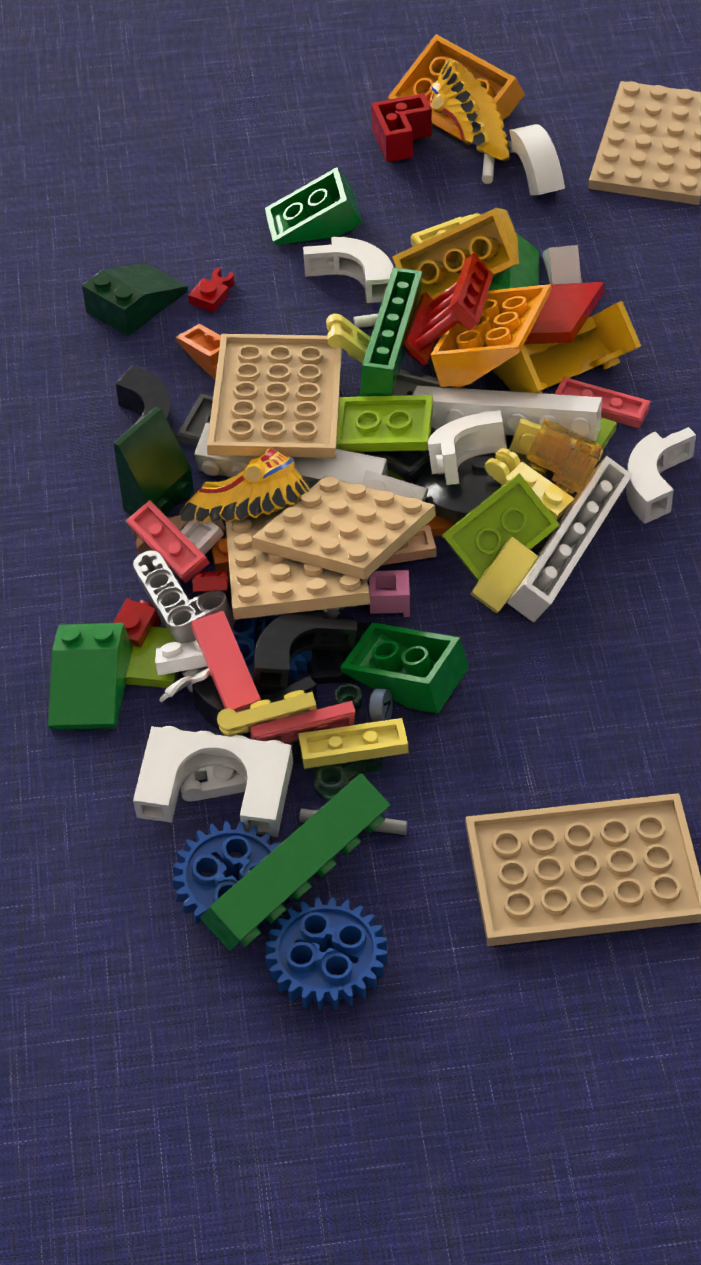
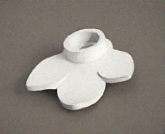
[159,666,211,702]

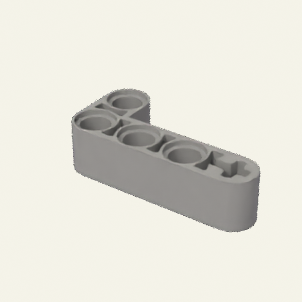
[133,551,236,644]

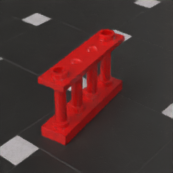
[403,253,494,366]

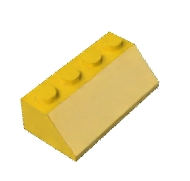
[392,208,519,300]

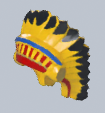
[430,58,510,161]
[180,447,311,524]

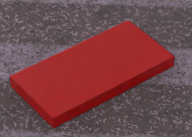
[524,282,605,344]

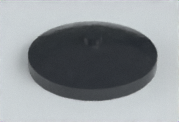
[418,448,546,522]

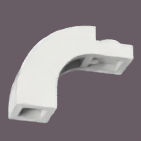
[507,124,565,196]
[303,237,393,303]
[428,410,506,485]
[626,427,696,524]

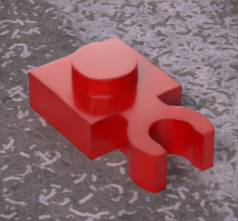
[188,268,235,313]

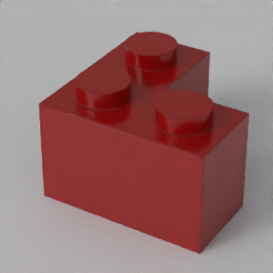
[371,93,432,162]

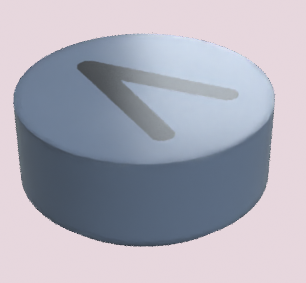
[369,689,393,722]

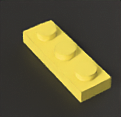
[298,718,409,769]

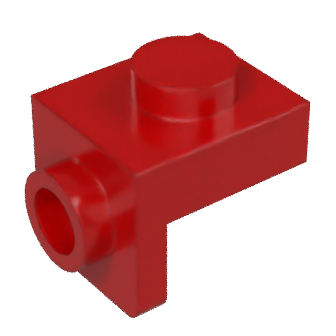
[113,598,162,648]

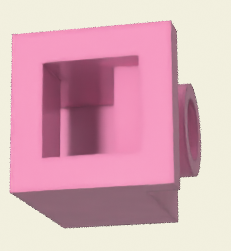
[365,570,410,617]

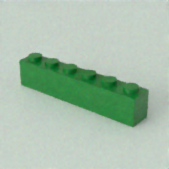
[360,267,422,397]
[200,773,390,951]

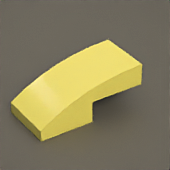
[470,537,538,614]

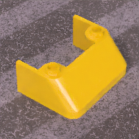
[493,301,641,394]

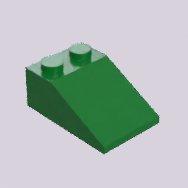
[265,167,363,245]
[340,622,469,714]
[48,623,133,730]

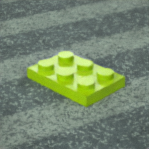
[336,395,434,452]
[441,473,560,581]

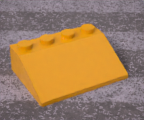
[388,34,525,145]
[431,284,552,388]

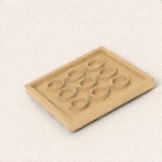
[251,477,436,580]

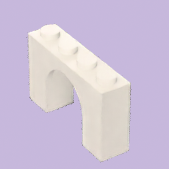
[133,726,293,837]

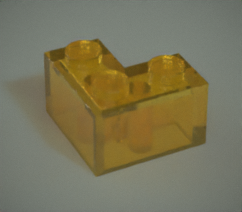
[526,418,602,494]

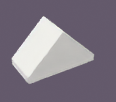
[543,245,582,284]

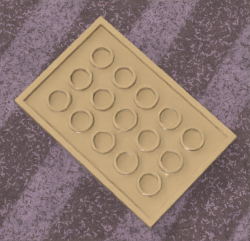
[588,81,701,205]
[207,334,342,459]
[226,505,370,620]
[465,793,701,946]

